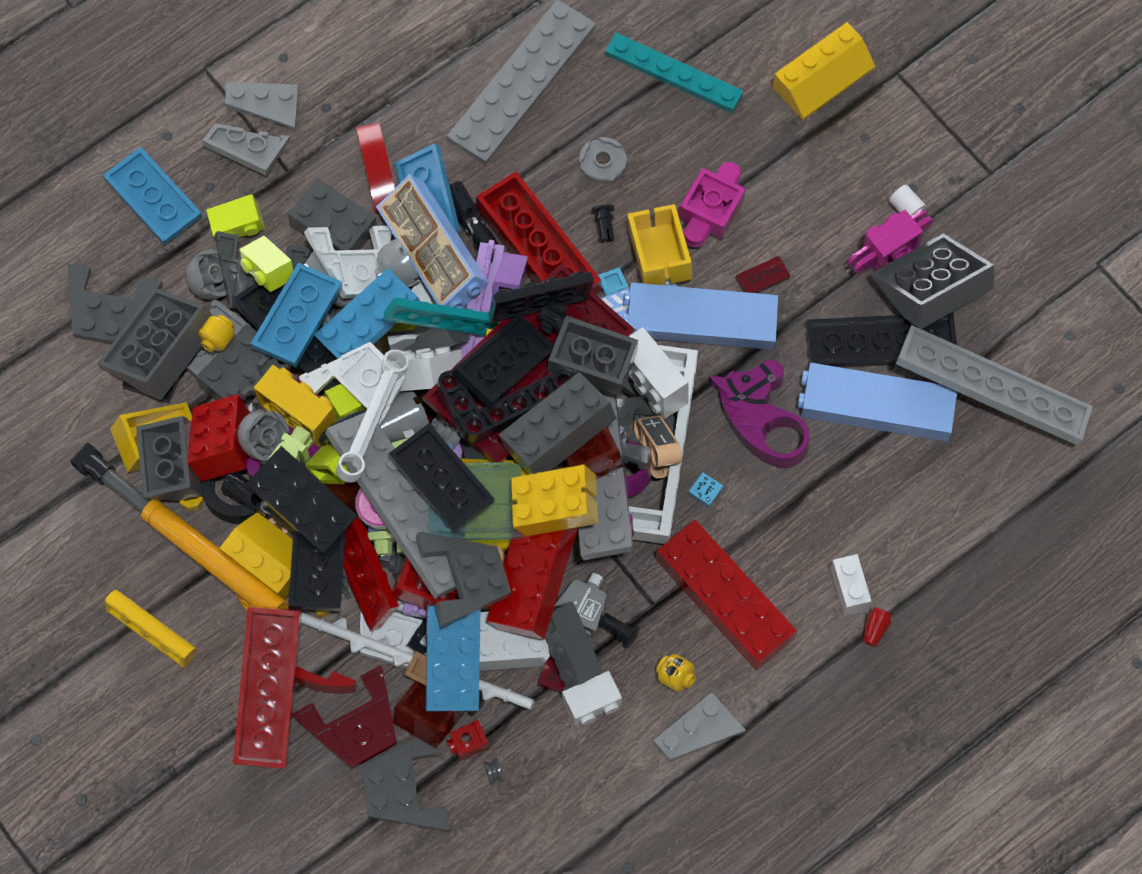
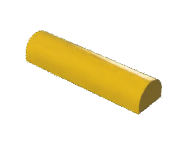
[105,589,197,668]

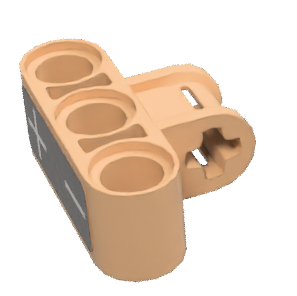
[634,415,682,478]

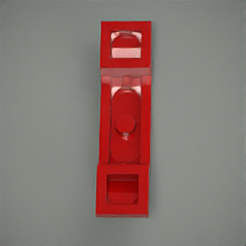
[356,123,395,214]
[295,667,357,694]

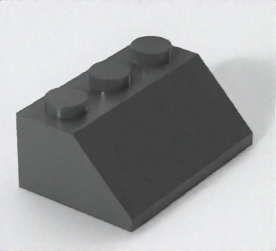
[136,416,202,501]

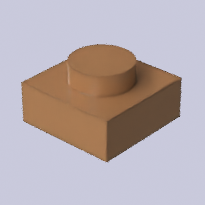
[405,651,426,685]

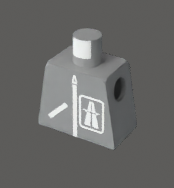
[555,573,607,639]

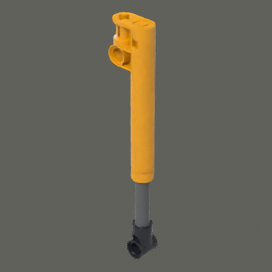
[70,443,289,610]

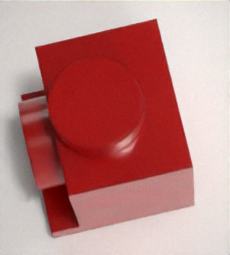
[447,719,488,761]

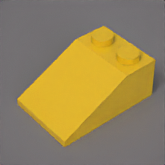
[110,402,192,473]

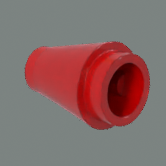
[862,607,892,647]

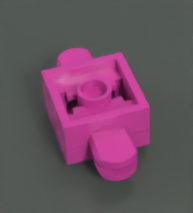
[679,162,746,248]
[847,209,933,274]

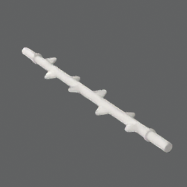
[301,613,534,710]

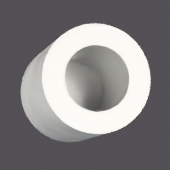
[889,185,926,216]

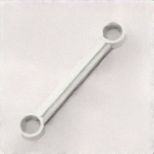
[336,349,409,482]

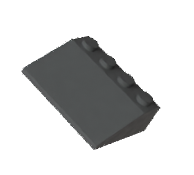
[871,233,994,329]
[97,288,213,400]

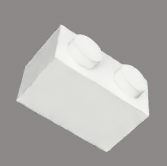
[830,554,871,616]
[562,671,622,726]

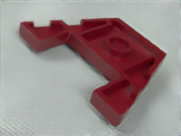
[292,665,397,770]

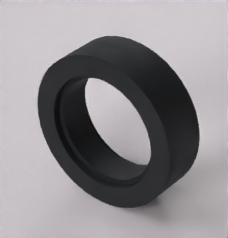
[201,456,264,524]

